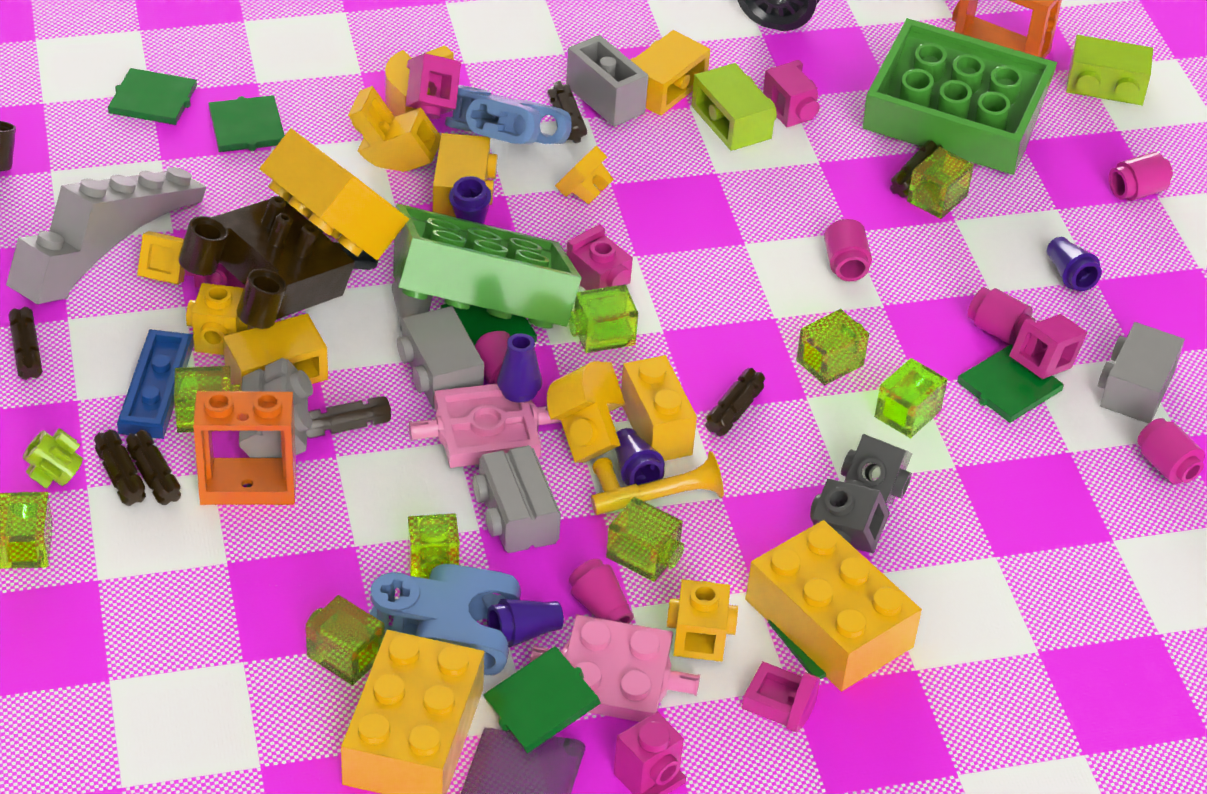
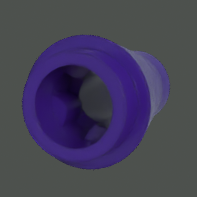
[449,176,491,224]
[1046,236,1102,291]
[497,333,542,403]
[614,428,665,486]
[487,599,564,648]

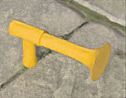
[591,451,724,515]

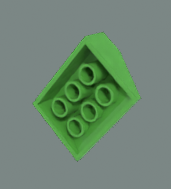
[863,18,1057,175]
[393,203,582,329]

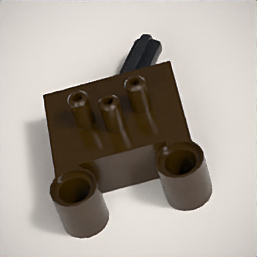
[178,196,378,329]

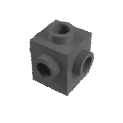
[841,434,913,505]
[810,479,890,553]

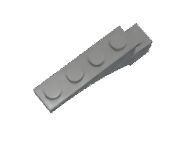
[6,167,206,304]

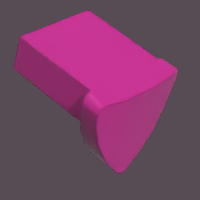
[742,661,820,733]

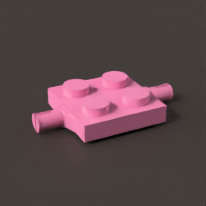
[409,384,561,468]
[530,614,700,722]

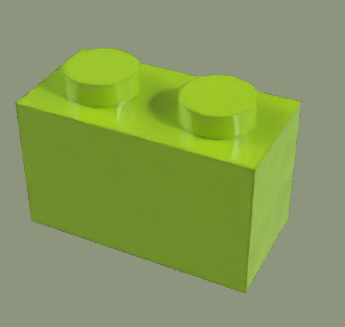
[1066,35,1153,106]
[691,63,777,151]

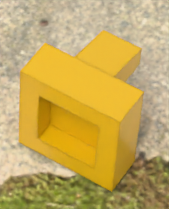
[555,145,614,204]
[137,231,185,285]

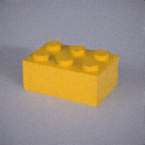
[259,128,409,261]
[745,520,922,692]
[341,630,485,794]

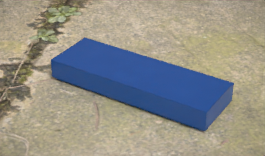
[117,329,194,439]

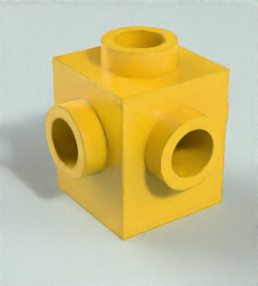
[186,283,252,355]
[666,579,738,662]

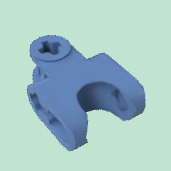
[445,85,572,144]
[369,564,521,675]

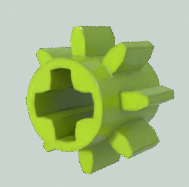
[23,428,83,489]

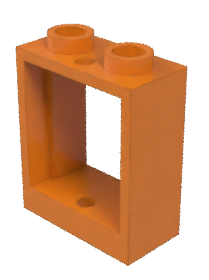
[952,0,1062,59]
[193,391,297,505]

